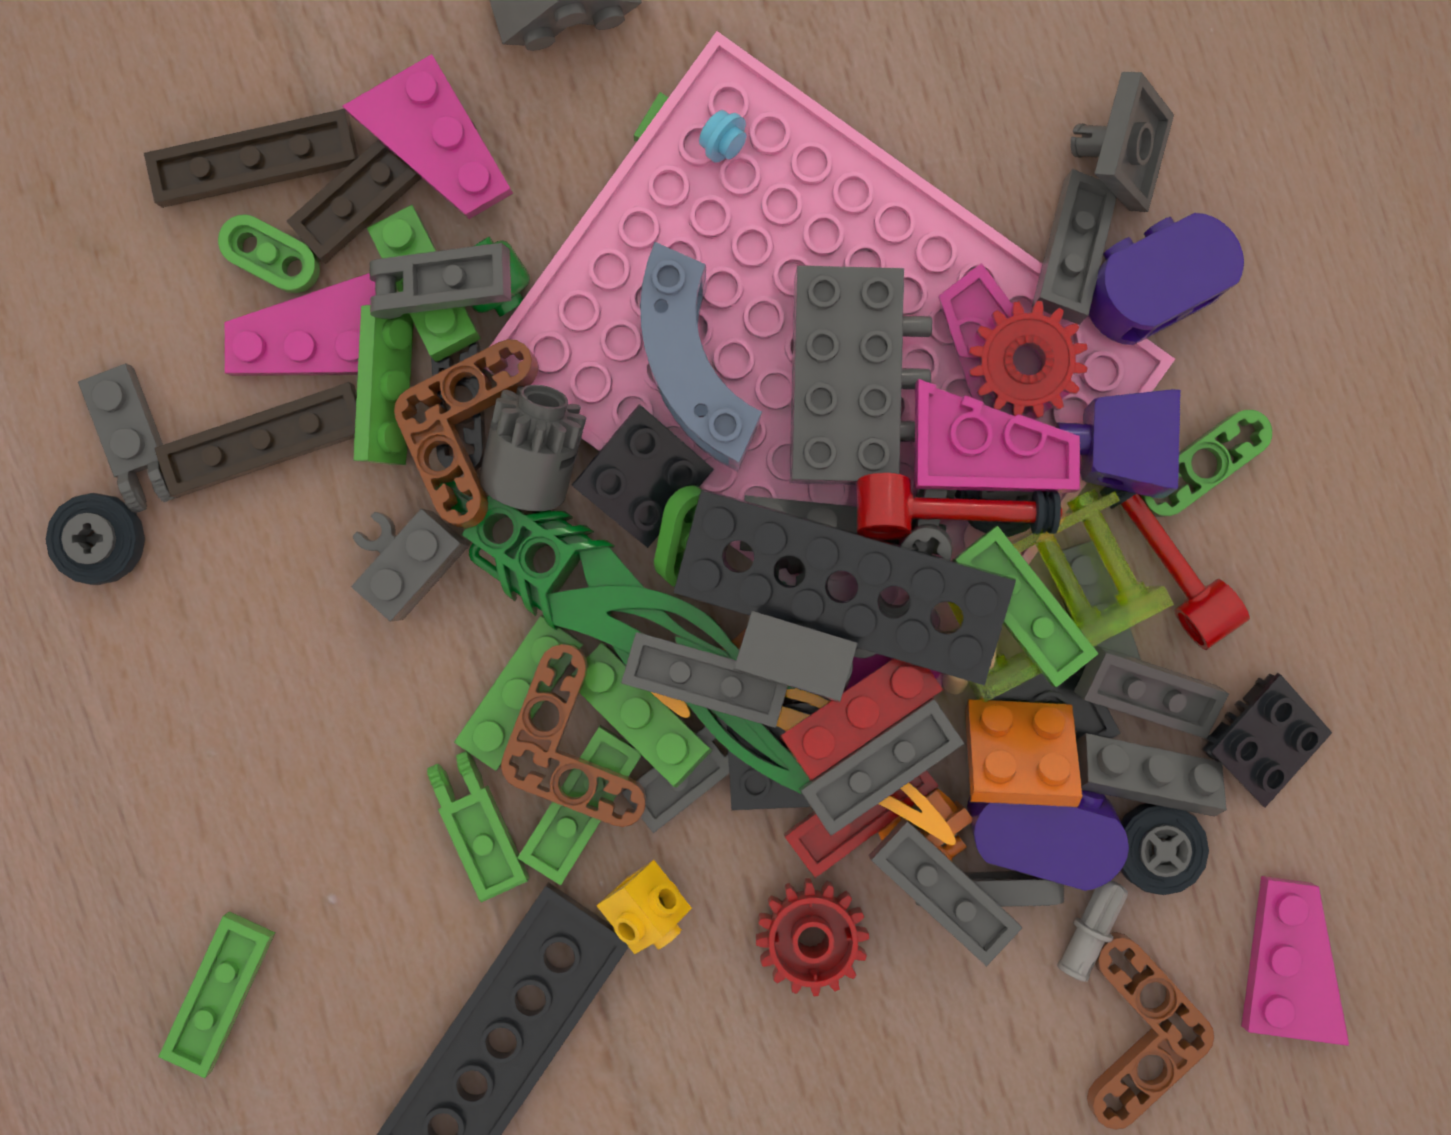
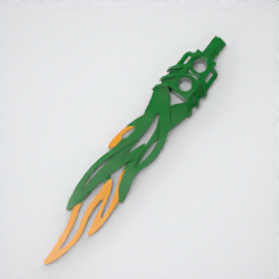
[439,481,956,845]

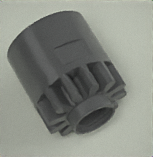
[479,385,586,511]

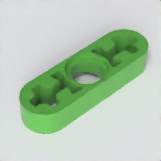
[1139,410,1272,517]

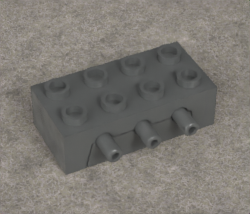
[789,266,932,485]

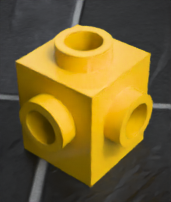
[596,860,692,954]

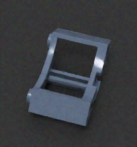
[640,242,762,472]

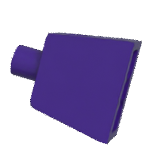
[1055,389,1181,499]

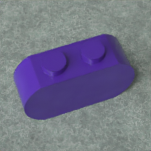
[1089,213,1244,345]
[967,790,1129,891]

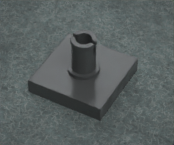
[1070,72,1174,212]

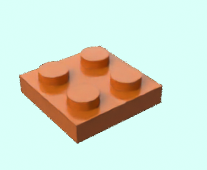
[965,699,1082,807]

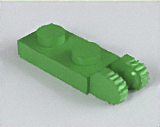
[427,751,530,902]

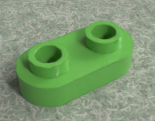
[218,215,320,294]
[654,486,702,587]

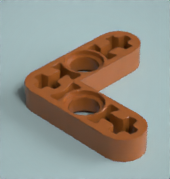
[394,339,539,529]
[501,643,647,827]
[1087,932,1215,1130]

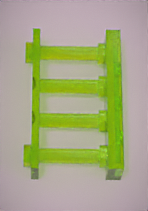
[947,488,1174,702]

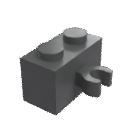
[351,509,470,622]

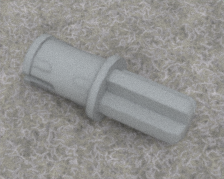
[1057,880,1128,982]

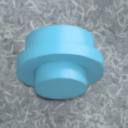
[699,110,747,163]

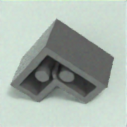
[489,0,642,51]

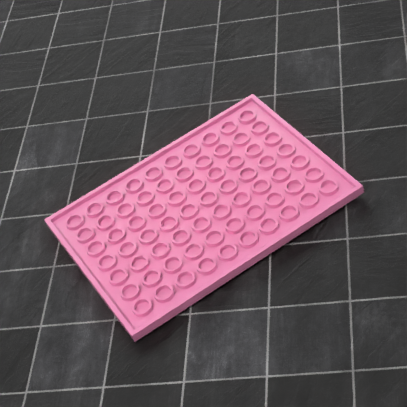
[484,31,1175,686]

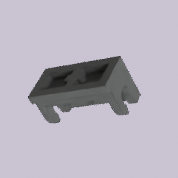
[734,611,858,703]

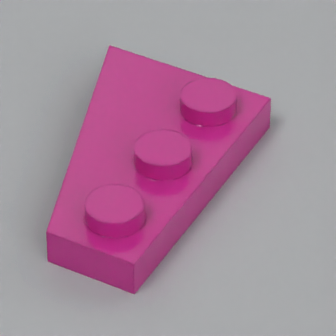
[342,54,513,219]
[938,263,1070,420]
[224,273,375,376]
[914,379,1080,493]
[1241,876,1349,1046]

